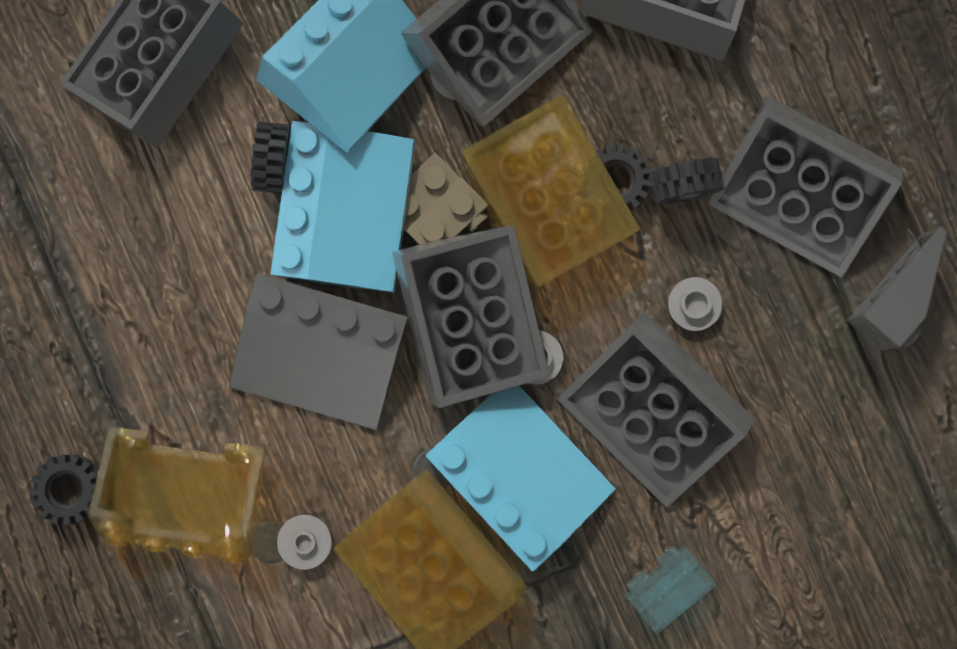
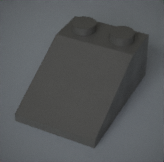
[846,226,947,351]

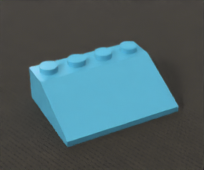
[256,0,426,153]
[270,121,416,293]
[425,385,615,571]

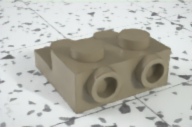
[404,152,488,245]

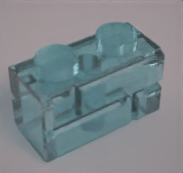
[624,546,717,635]

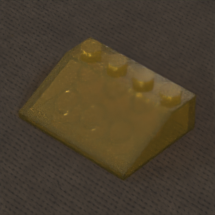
[461,94,640,291]
[333,469,527,649]

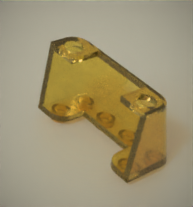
[88,426,266,563]

